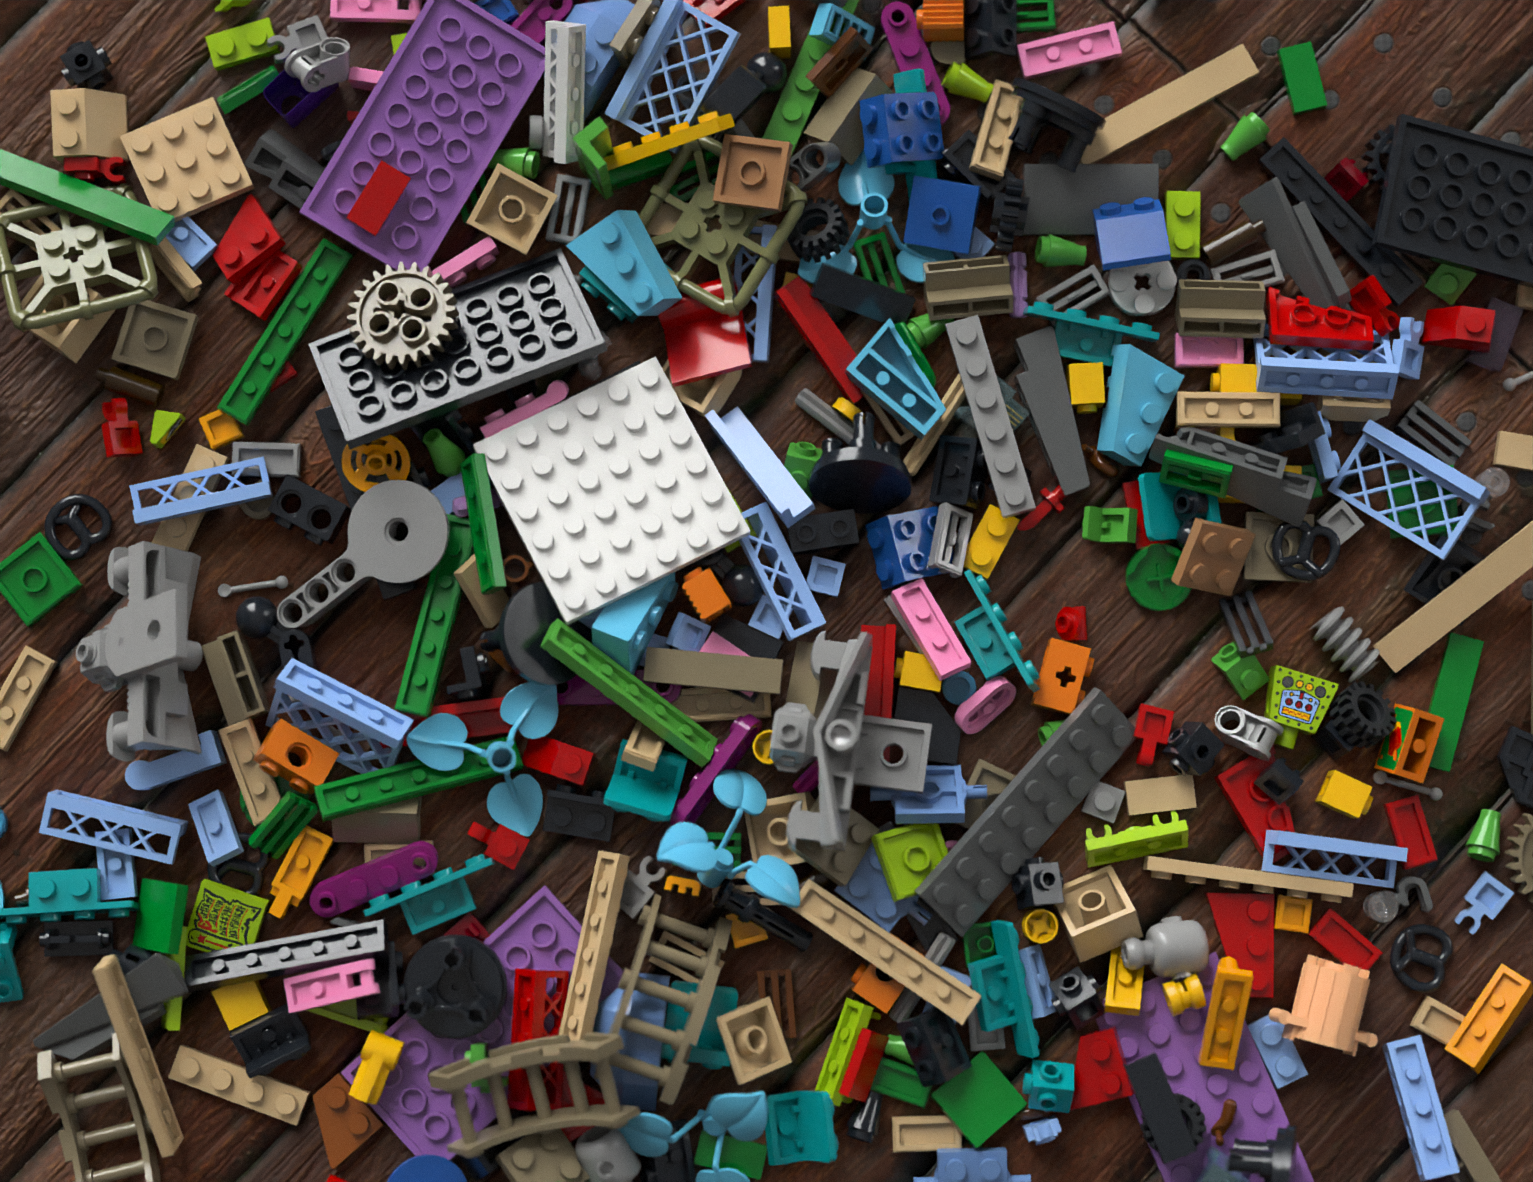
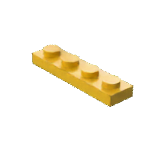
[602,111,735,171]

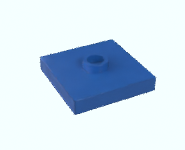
[903,175,982,254]

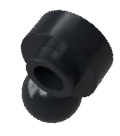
[1173,488,1208,548]

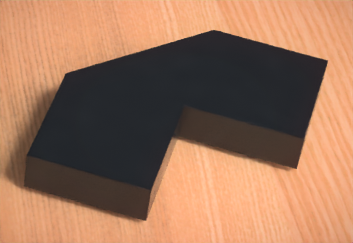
[894,687,961,765]
[1497,726,1533,810]

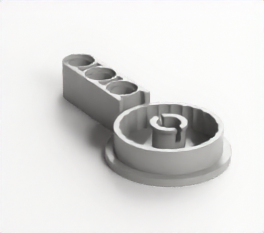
[277,480,449,628]

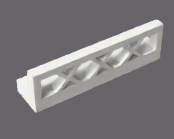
[543,20,586,164]

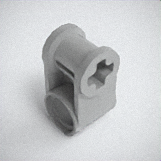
[284,37,350,92]
[1215,705,1284,761]

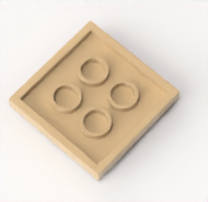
[120,97,255,222]

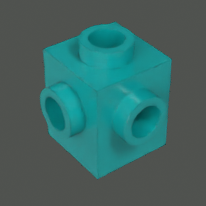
[1022,1060,1074,1113]

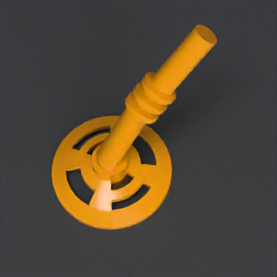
[341,435,410,492]

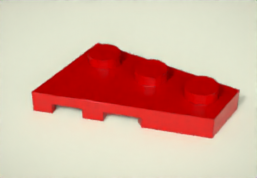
[1266,287,1374,351]
[1214,743,1297,863]
[1204,892,1274,998]

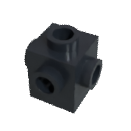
[60,40,114,90]
[1162,721,1225,776]
[1011,857,1064,910]
[1049,966,1107,1030]

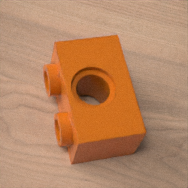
[253,719,340,795]
[850,932,925,1014]

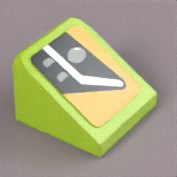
[150,410,186,448]

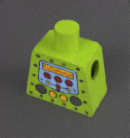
[1264,665,1339,750]

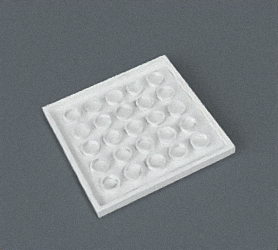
[473,356,750,625]

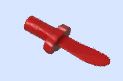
[1017,484,1066,531]

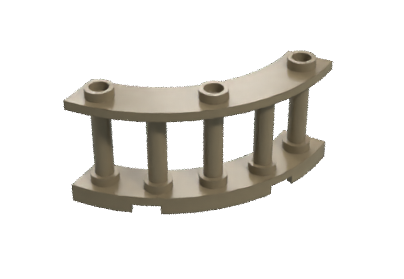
[594,894,732,1105]
[38,1033,161,1182]
[428,1033,641,1158]

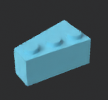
[566,210,683,316]
[845,318,946,440]
[1097,344,1184,467]
[591,572,678,675]

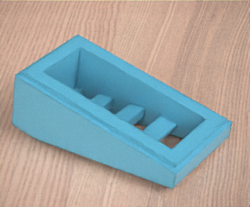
[809,3,875,60]

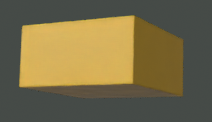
[768,6,791,58]
[212,980,272,1031]

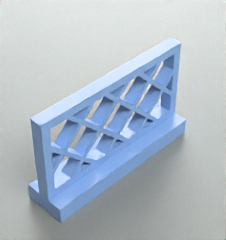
[604,0,741,153]
[1253,324,1399,399]
[1327,419,1490,560]
[265,658,414,774]

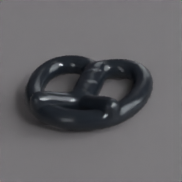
[44,494,113,560]
[1272,521,1341,581]
[207,833,271,896]
[1390,924,1453,993]

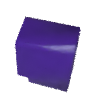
[263,69,339,129]

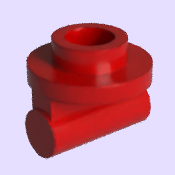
[1055,606,1087,641]

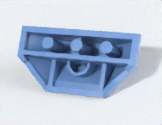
[543,0,635,121]
[590,973,670,1112]

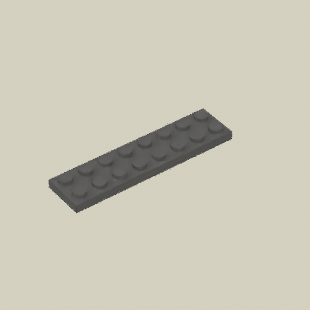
[914,687,1136,937]

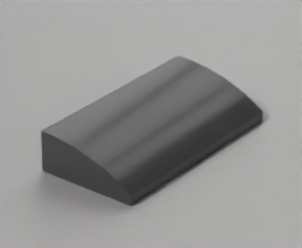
[1022,164,1159,236]

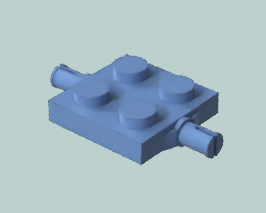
[870,765,987,824]
[834,842,933,933]
[913,1147,1031,1182]

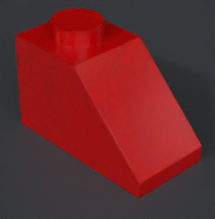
[1422,306,1496,353]
[522,736,596,786]

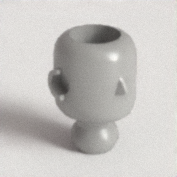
[1121,916,1209,981]
[575,1126,641,1182]

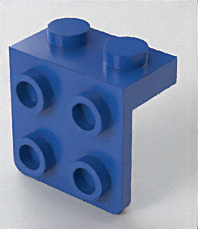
[859,92,944,168]
[866,506,954,590]

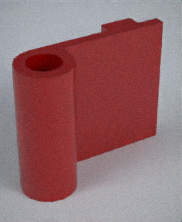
[658,275,752,387]

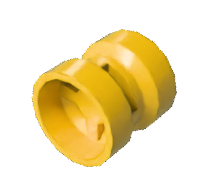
[753,730,774,765]
[1021,908,1058,943]
[1162,974,1206,1017]

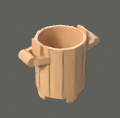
[1269,955,1378,1056]

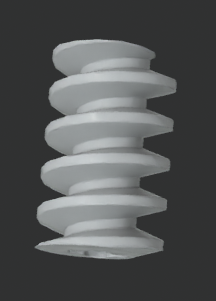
[1308,606,1380,683]

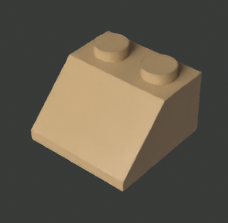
[50,88,129,166]
[21,275,116,363]
[1054,865,1143,963]

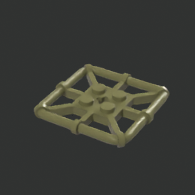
[639,136,808,317]
[0,183,158,332]

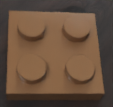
[712,134,793,212]
[1171,518,1256,596]

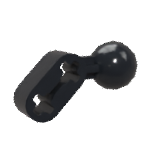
[700,52,787,134]
[676,548,764,607]
[235,596,318,671]

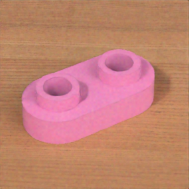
[955,676,1016,734]

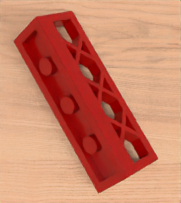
[773,276,863,404]
[860,624,896,762]
[379,697,513,749]
[507,968,569,1111]

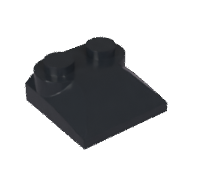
[1403,532,1486,626]

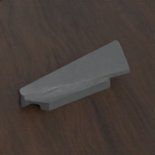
[244,129,325,209]
[1239,177,1352,311]
[1013,326,1090,496]
[1149,426,1317,527]
[33,953,189,1061]

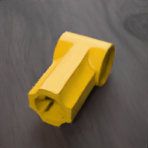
[349,1030,405,1105]

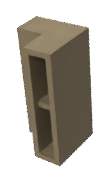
[804,68,894,166]
[923,255,1013,321]
[1175,279,1266,338]
[201,630,270,726]
[785,641,838,721]
[331,796,422,844]
[1444,1109,1502,1182]

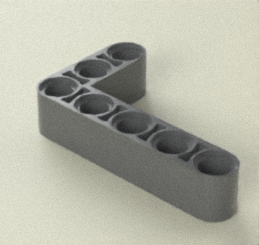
[676,72,841,198]

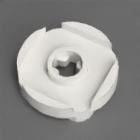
[1108,261,1177,316]

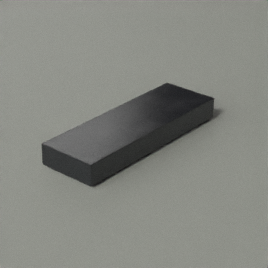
[810,262,916,324]
[1123,1052,1197,1164]

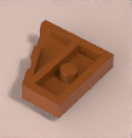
[312,1072,385,1169]

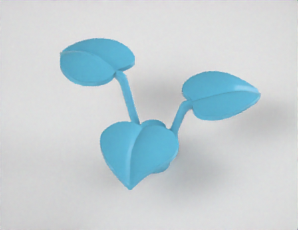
[798,149,955,284]
[406,682,558,837]
[657,768,800,909]
[618,1091,768,1182]

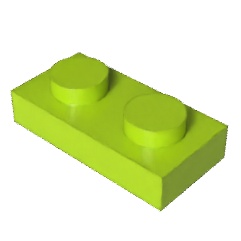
[205,17,280,71]
[1165,191,1200,260]

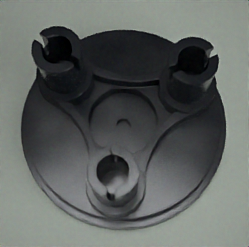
[1008,78,1107,173]
[809,412,912,514]
[480,582,592,685]
[404,934,508,1039]
[1228,1125,1297,1182]

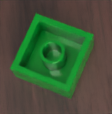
[962,920,1004,968]

